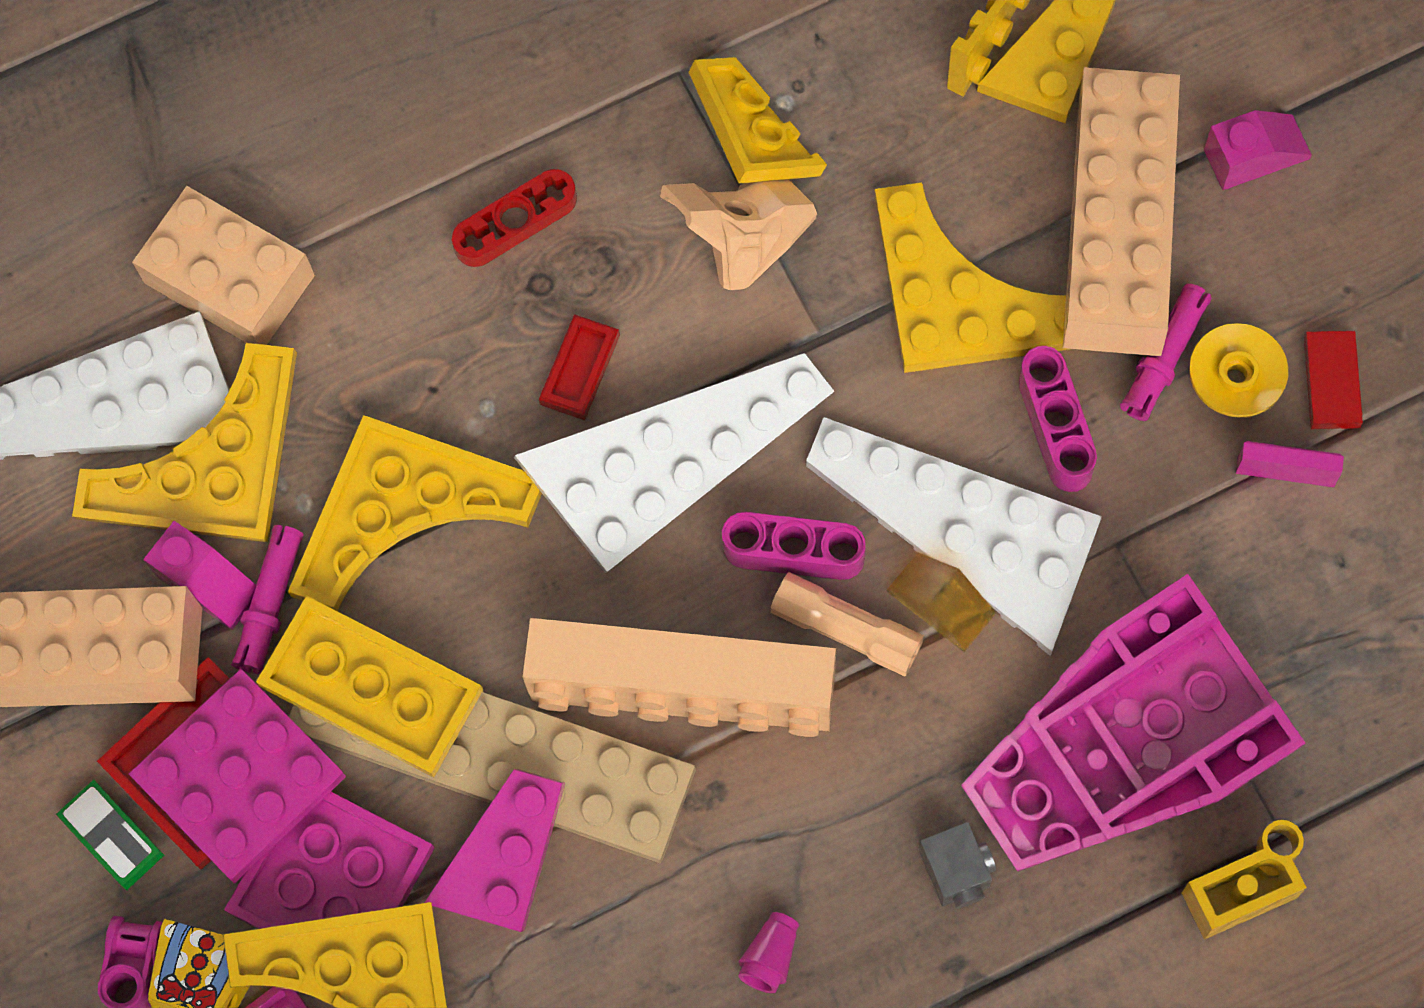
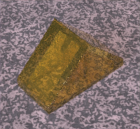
[887,552,996,653]

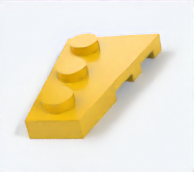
[947,0,1030,97]
[977,0,1116,123]
[689,57,827,183]

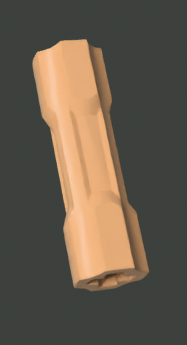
[770,572,924,676]

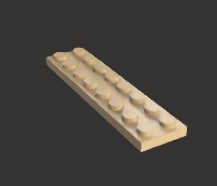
[289,692,696,864]

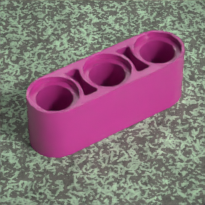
[1019,346,1097,492]
[722,512,866,580]

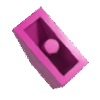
[1204,110,1312,191]
[143,521,256,630]

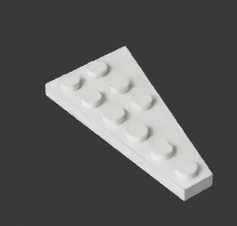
[0,311,229,460]
[514,353,834,573]
[806,417,1102,656]

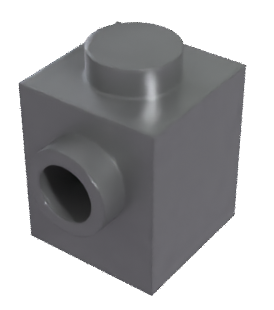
[919,822,996,909]

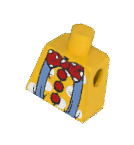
[148,919,250,1008]

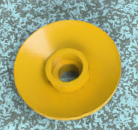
[1189,323,1288,417]

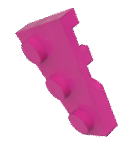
[424,769,565,932]

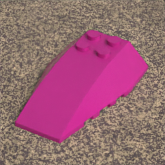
[961,574,1306,872]

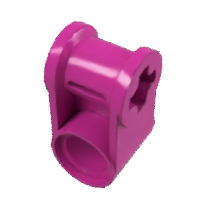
[98,916,163,1008]

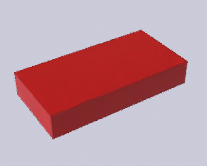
[539,314,620,421]
[1304,331,1363,429]

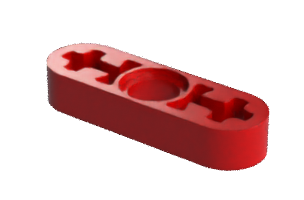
[452,169,577,267]

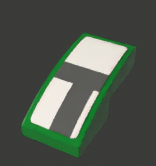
[56,779,165,891]

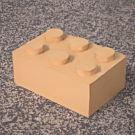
[132,186,315,345]

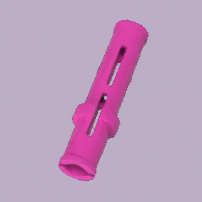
[1120,284,1212,421]
[231,525,304,674]

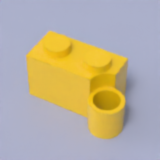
[1182,820,1307,940]

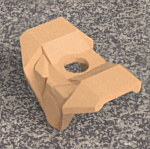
[660,179,817,290]

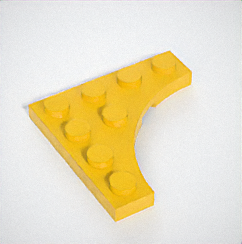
[874,182,1070,373]
[72,343,297,542]
[288,415,542,611]
[223,902,447,1008]

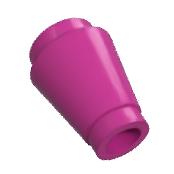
[738,912,799,993]

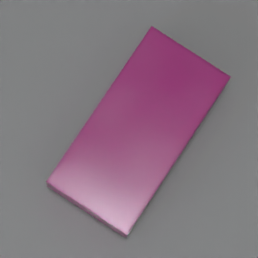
[1236,441,1344,487]

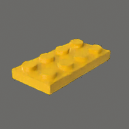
[256,595,483,778]

